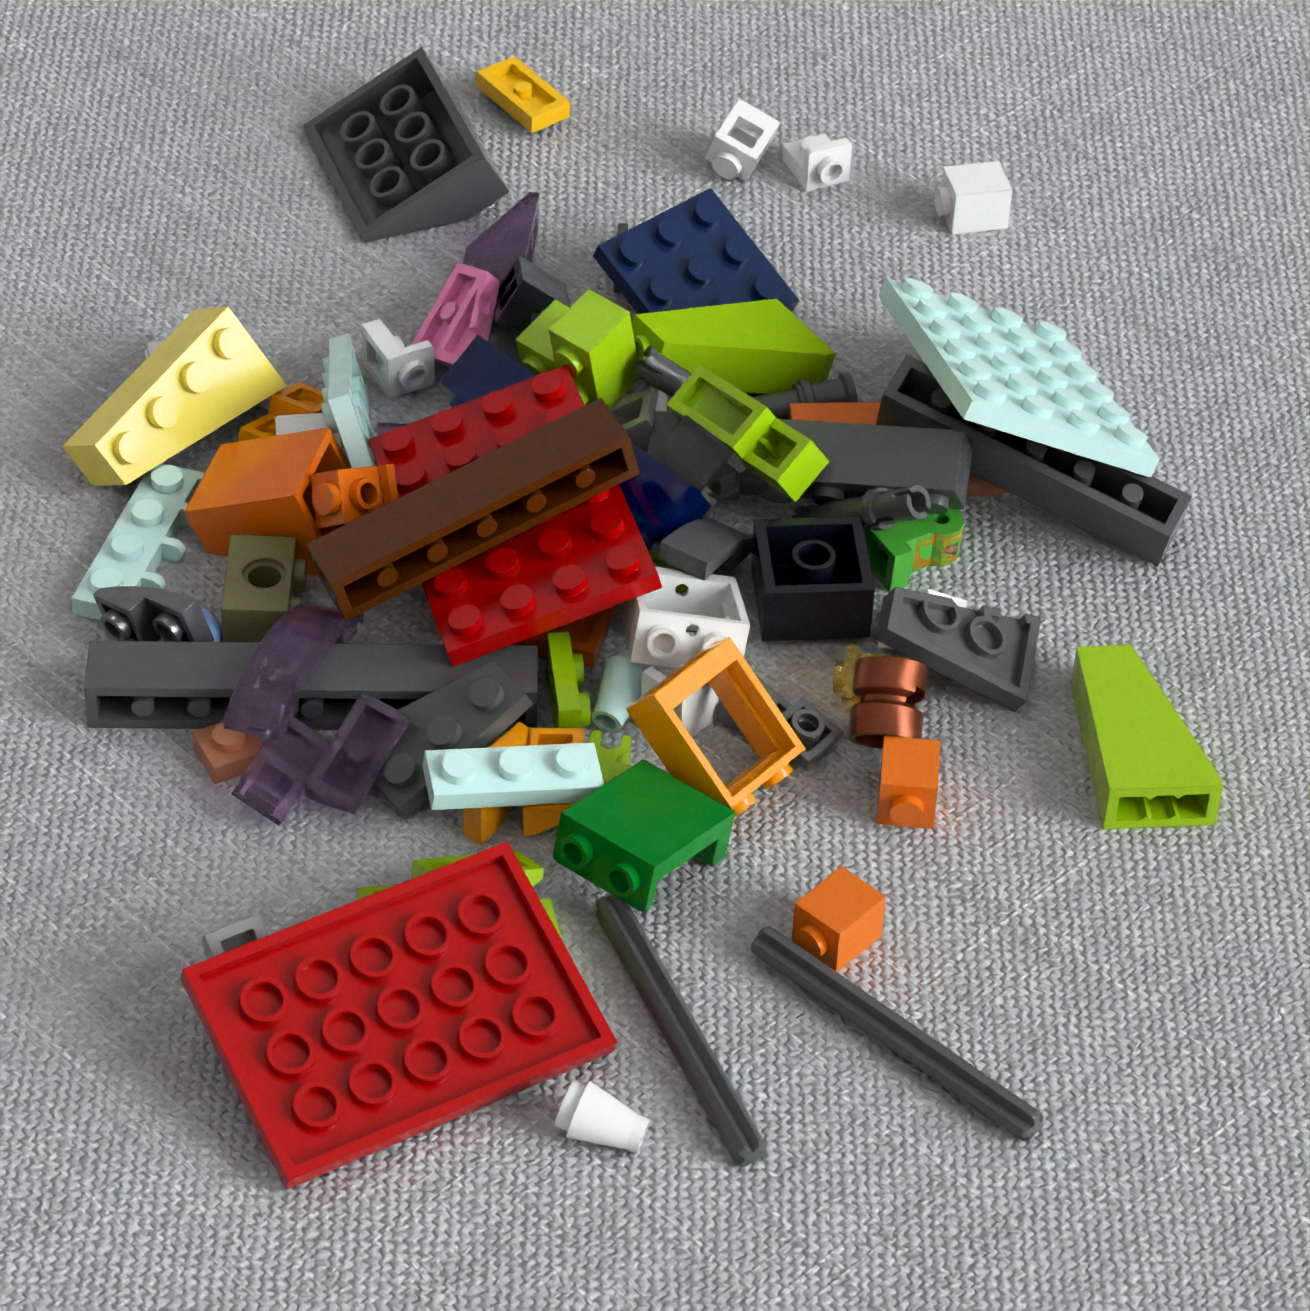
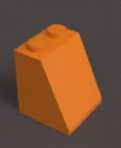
[184,427,351,576]

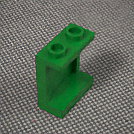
[553,759,735,912]

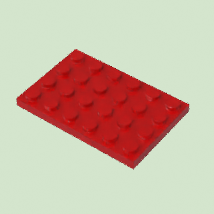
[368,365,662,667]
[180,841,618,1190]

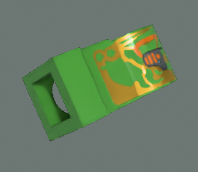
[865,508,964,592]

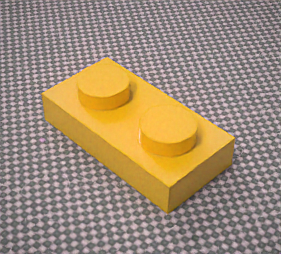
[476,56,570,133]

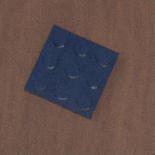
[593,188,800,314]

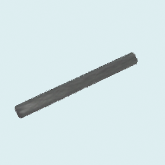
[596,895,765,1167]
[751,926,1044,1141]

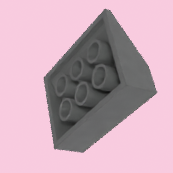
[303,47,510,242]

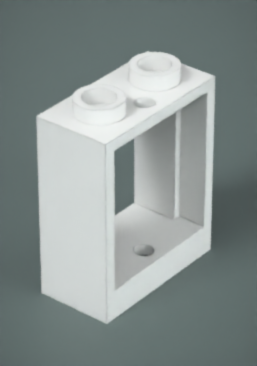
[619,566,750,668]

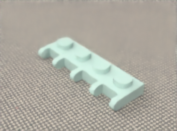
[71,463,205,620]

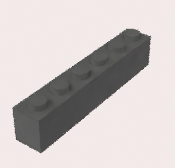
[876,355,1192,566]
[644,411,973,514]

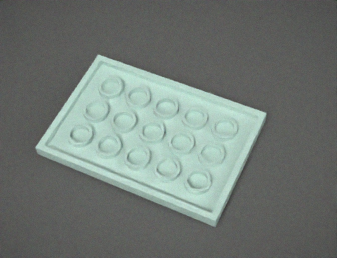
[878,278,1160,478]

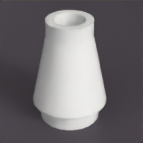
[554,1080,651,1154]

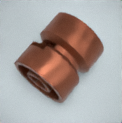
[848,656,928,749]

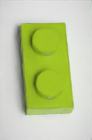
[546,632,591,728]

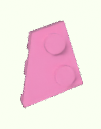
[411,262,500,378]

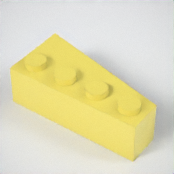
[62,306,287,486]

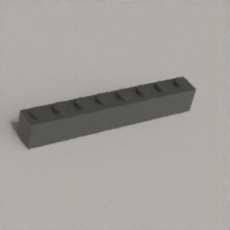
[84,641,538,732]

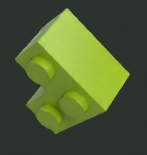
[515,289,641,409]

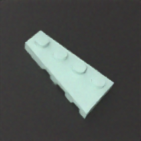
[321,333,378,468]

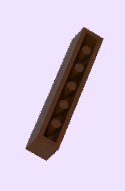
[306,398,640,621]

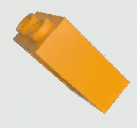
[626,637,806,817]

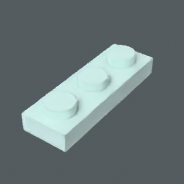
[422,742,604,810]

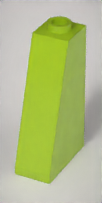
[632,299,836,394]
[1071,645,1223,829]

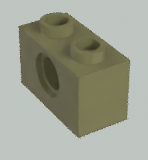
[221,535,307,643]

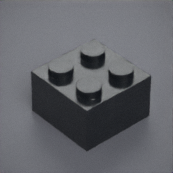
[751,516,875,641]

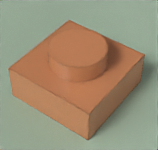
[192,715,267,784]

